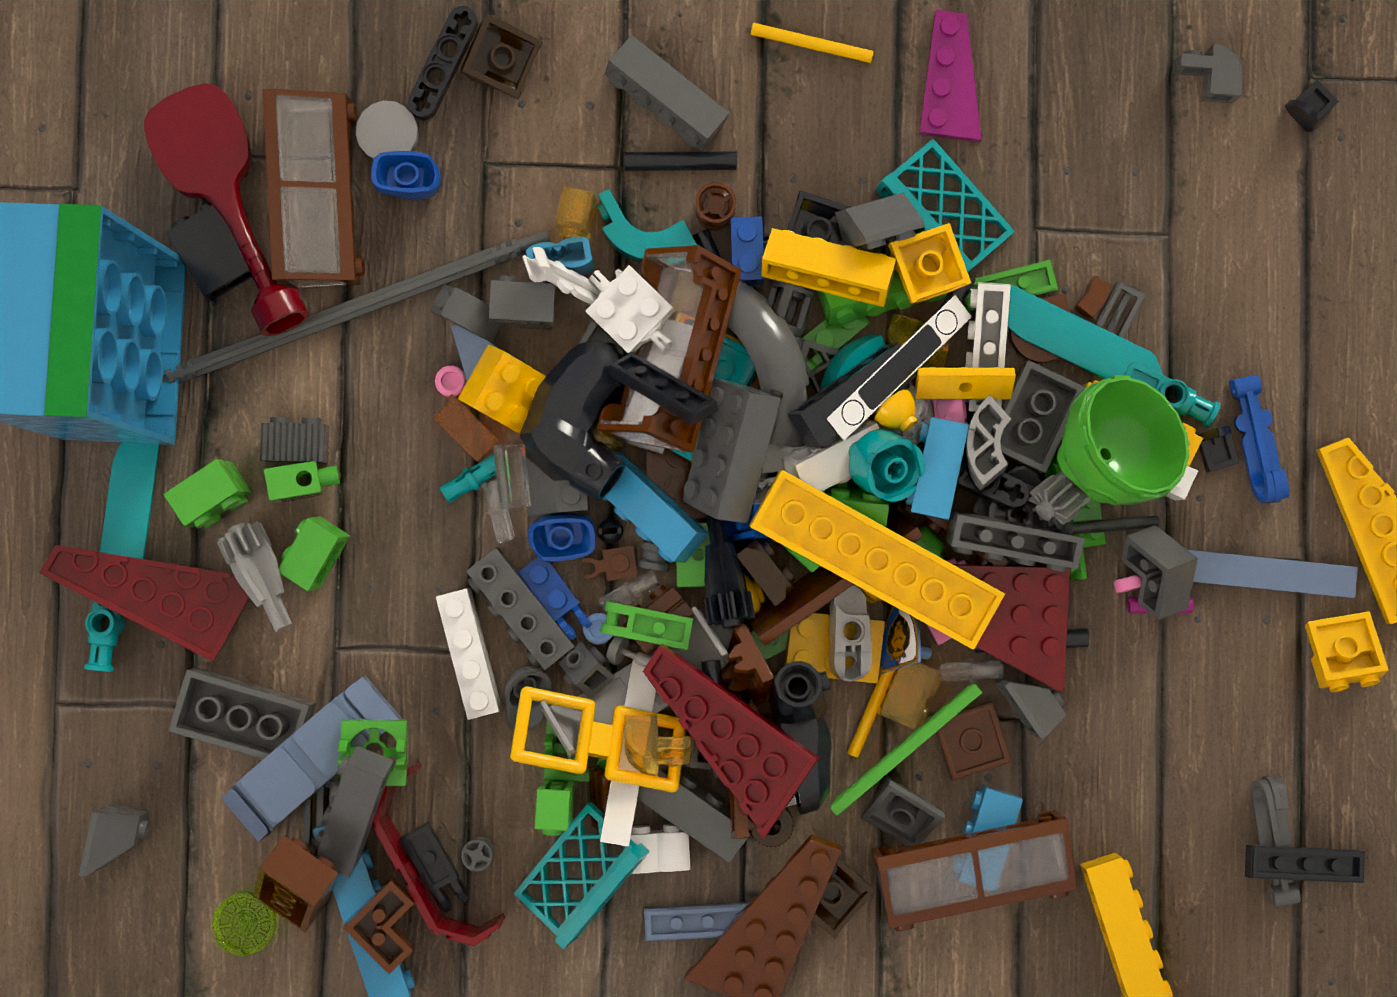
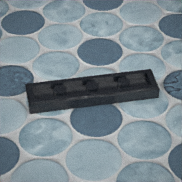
[608,352,718,425]
[1245,845,1365,883]

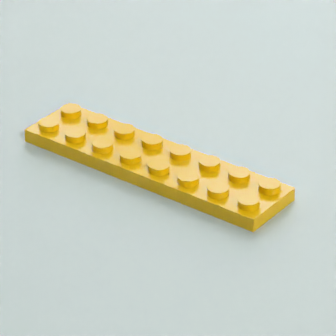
[749,469,1005,650]

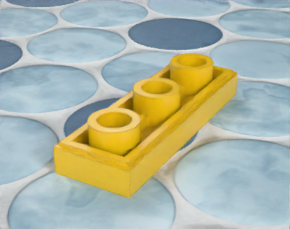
[914,367,1016,399]

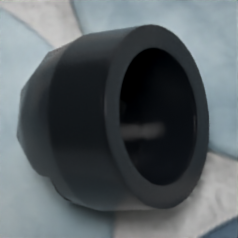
[598,519,623,544]

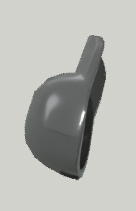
[504,666,551,729]

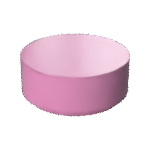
[435,366,467,398]
[1113,575,1142,594]

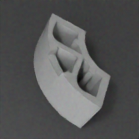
[965,395,1011,491]

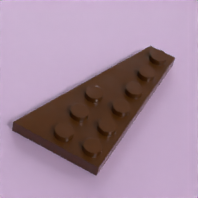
[684,834,841,997]

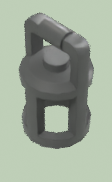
[767,280,816,338]

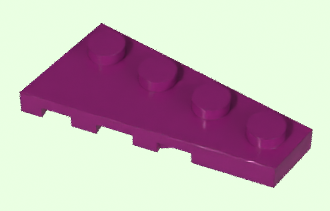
[918,10,982,143]

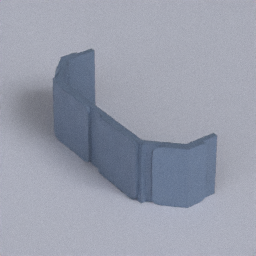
[221,676,402,842]

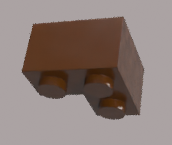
[343,876,414,974]

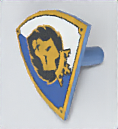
[879,606,932,674]

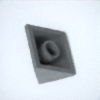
[862,776,945,846]

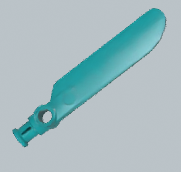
[1007,285,1221,428]
[84,442,160,672]

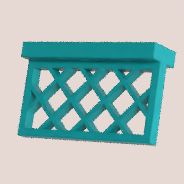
[875,139,1015,272]
[514,802,650,950]

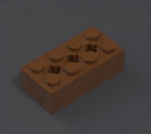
[253,836,339,933]

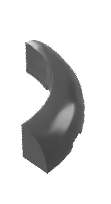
[727,281,809,447]

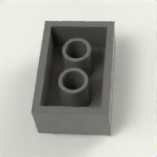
[1000,360,1086,475]

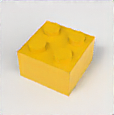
[458,344,546,434]

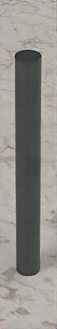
[1063,515,1160,535]

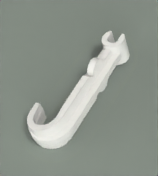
[523,247,623,305]

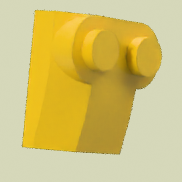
[888,223,971,304]

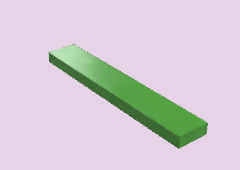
[830,682,983,816]

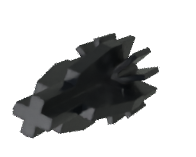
[704,515,755,629]

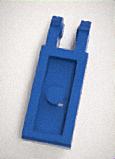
[518,557,593,641]

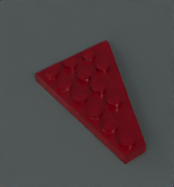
[953,564,1070,691]

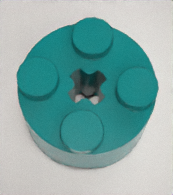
[849,429,925,502]

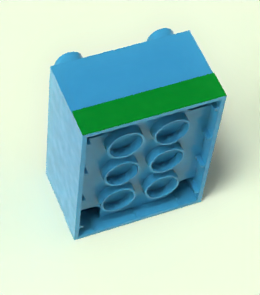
[0,202,187,445]

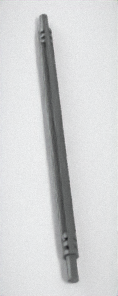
[162,230,551,384]

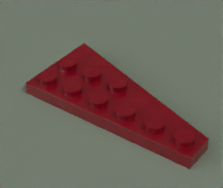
[39,545,250,662]

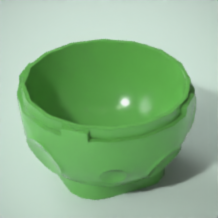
[1057,375,1190,505]

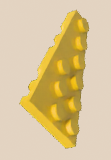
[1316,438,1397,624]

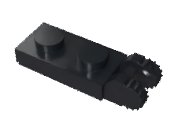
[399,821,470,913]

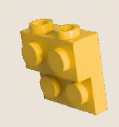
[1305,611,1389,692]

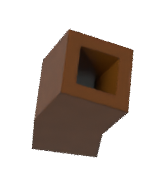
[1074,278,1112,320]

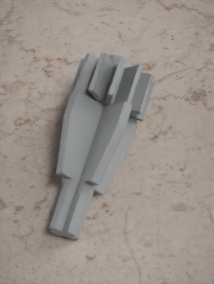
[1029,471,1091,529]
[217,521,292,632]

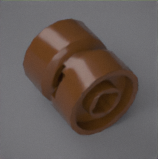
[695,182,736,231]

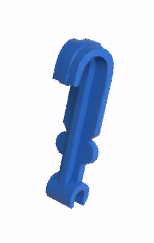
[1229,374,1289,503]

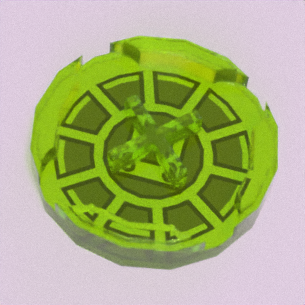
[212,891,277,956]

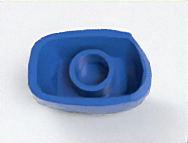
[371,151,441,200]
[528,513,596,561]

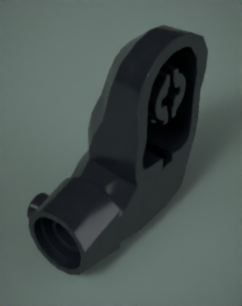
[520,341,625,501]
[769,661,832,815]

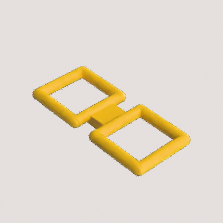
[510,686,686,792]

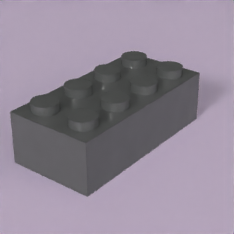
[682,378,781,523]
[168,668,317,759]

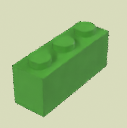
[535,779,576,836]

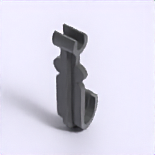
[1250,775,1301,907]

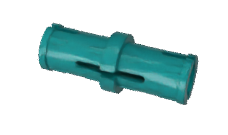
[439,454,503,504]

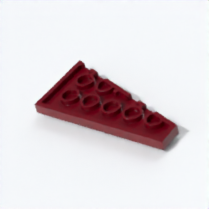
[642,644,819,839]

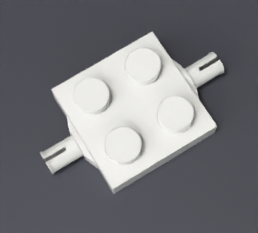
[585,265,675,354]

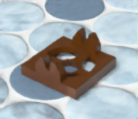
[722,624,774,706]

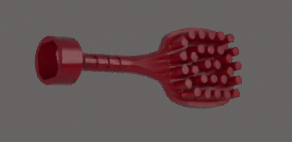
[144,84,309,336]

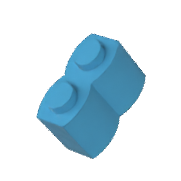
[526,236,595,275]

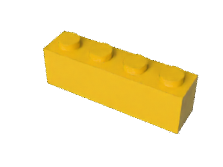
[761,228,896,307]

